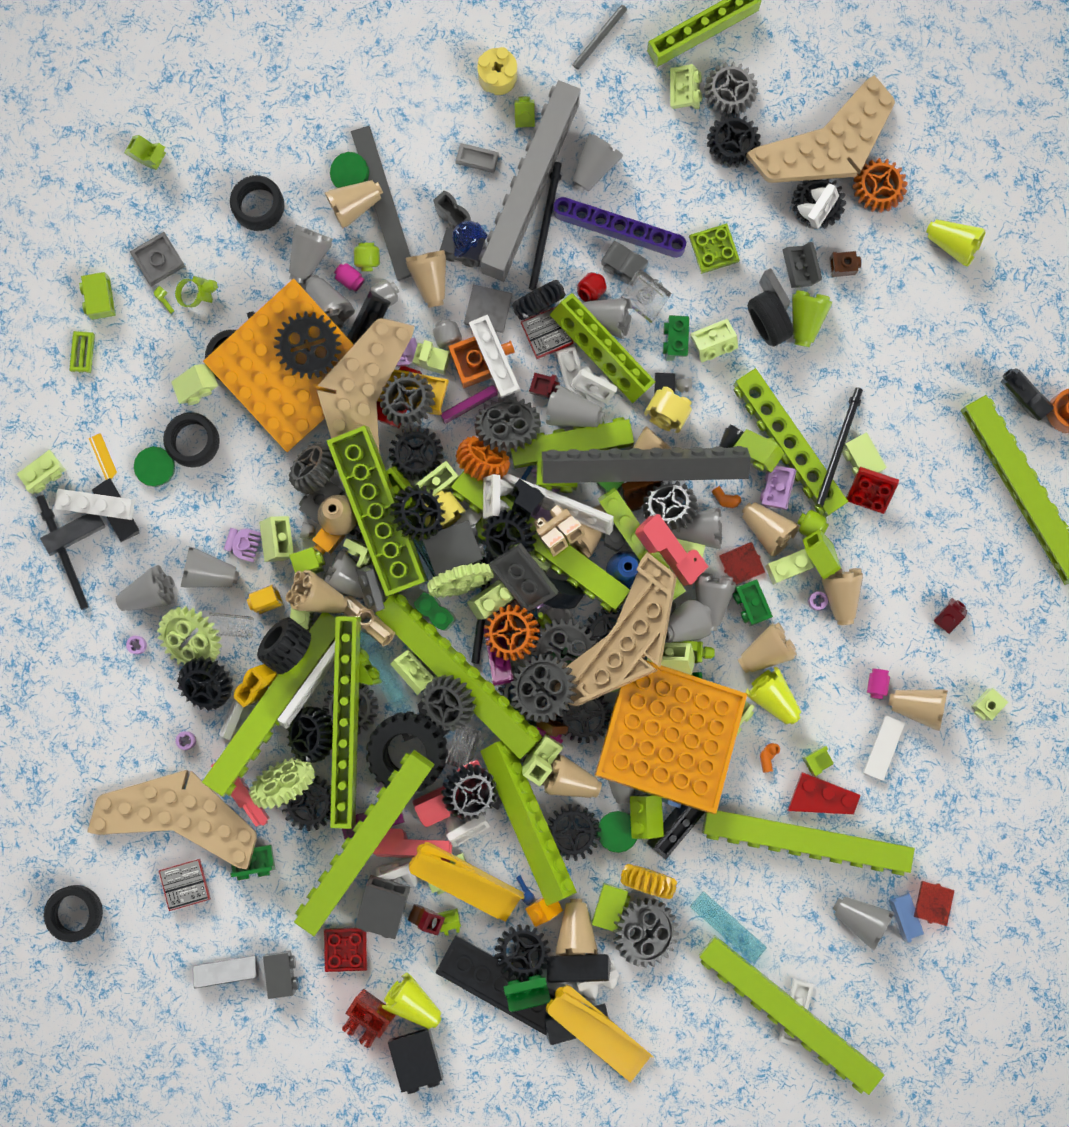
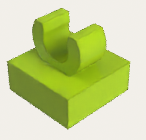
[438,908,461,936]

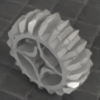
[704,61,758,116]

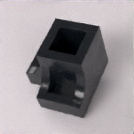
[511,479,545,522]

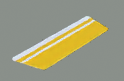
[86,433,117,482]

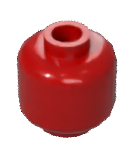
[577,272,607,302]

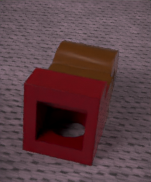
[408,904,445,936]

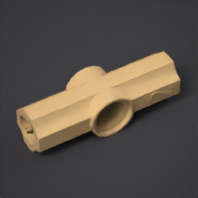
[343,596,395,647]

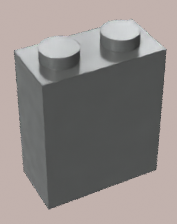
[423,520,486,576]
[355,875,411,939]

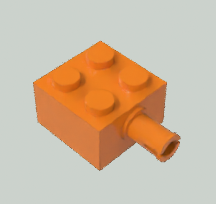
[448,337,515,388]

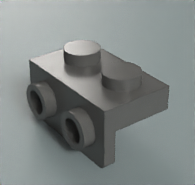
[782,242,822,288]
[356,564,386,611]

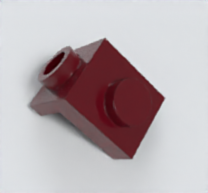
[529,373,560,399]
[933,598,967,634]

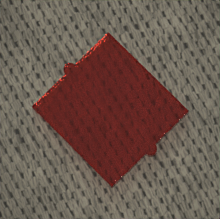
[719,542,765,585]
[914,881,955,926]

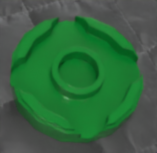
[330,152,369,188]
[133,446,175,487]
[597,811,637,853]

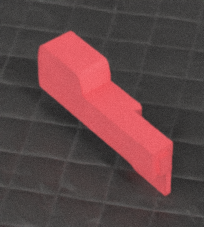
[635,514,709,586]
[412,759,483,827]
[211,763,270,827]
[373,828,453,863]

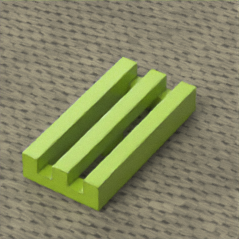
[69,331,95,373]

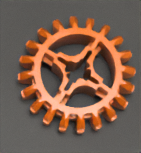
[852,158,908,213]
[456,436,510,481]
[484,605,540,661]

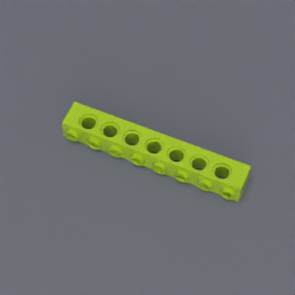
[733,368,849,517]

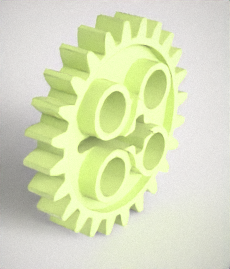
[427,563,494,598]
[157,606,222,665]
[249,757,315,809]

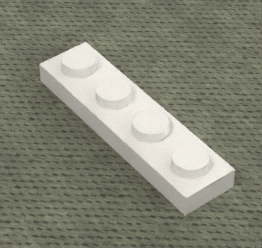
[469,315,520,398]
[55,489,135,520]

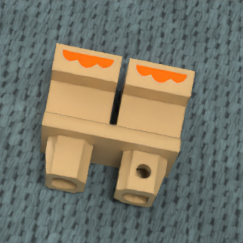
[534,505,585,557]

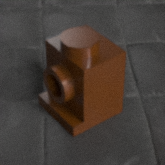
[829,251,862,277]

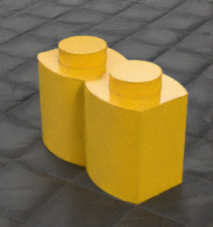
[247,585,284,614]
[234,664,277,707]

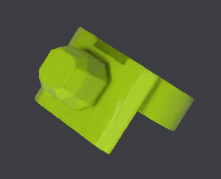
[175,276,218,308]
[671,641,715,663]

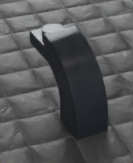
[543,574,585,609]

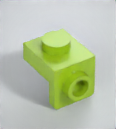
[514,96,535,128]

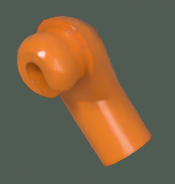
[711,486,741,508]
[760,743,780,773]

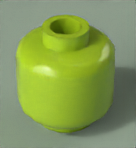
[353,243,380,271]
[797,510,829,537]

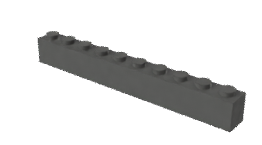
[541,446,751,483]

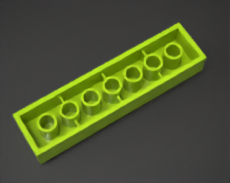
[327,425,428,596]

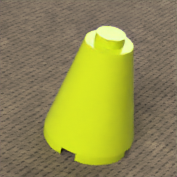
[926,219,986,267]
[745,667,801,725]
[382,973,442,1029]

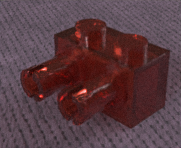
[342,989,396,1048]

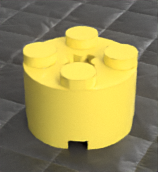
[477,47,518,95]
[644,387,692,433]
[419,491,466,531]

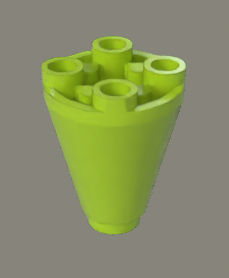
[792,290,832,347]

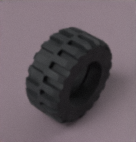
[366,711,448,792]

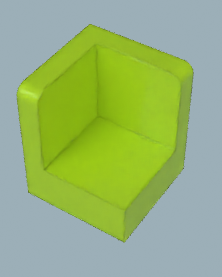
[802,746,834,776]

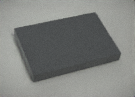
[489,543,559,612]

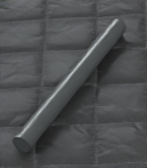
[572,5,627,69]

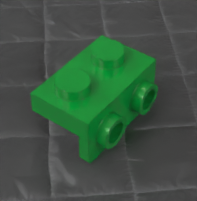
[662,315,689,361]
[733,579,773,627]
[230,845,276,881]
[503,975,551,1012]

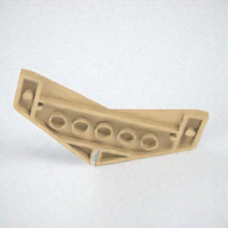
[746,75,895,183]
[317,318,415,451]
[555,552,676,706]
[87,770,257,870]

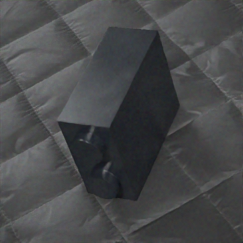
[388,1028,443,1094]

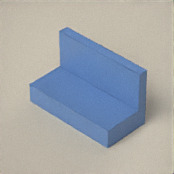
[889,893,924,943]

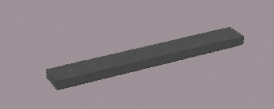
[351,125,412,281]

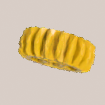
[620,864,677,899]

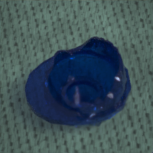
[452,220,488,258]

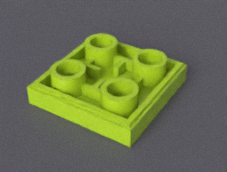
[689,223,740,274]

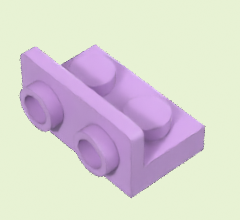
[760,465,796,510]

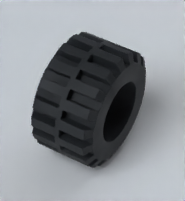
[257,617,311,674]

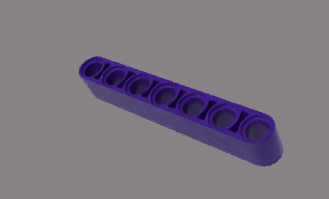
[554,197,687,258]

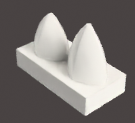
[797,184,839,229]
[571,367,617,404]
[483,474,514,519]
[219,699,253,740]
[446,813,491,847]
[375,858,419,887]
[576,959,619,1000]

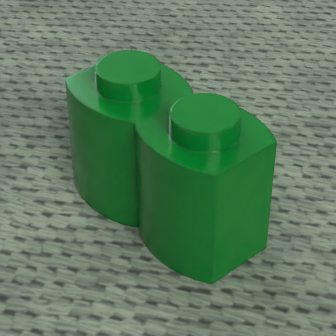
[414,592,456,631]

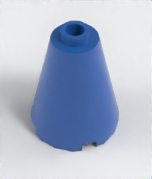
[606,551,640,589]

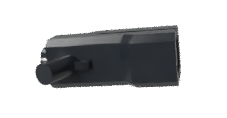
[1001,368,1054,421]

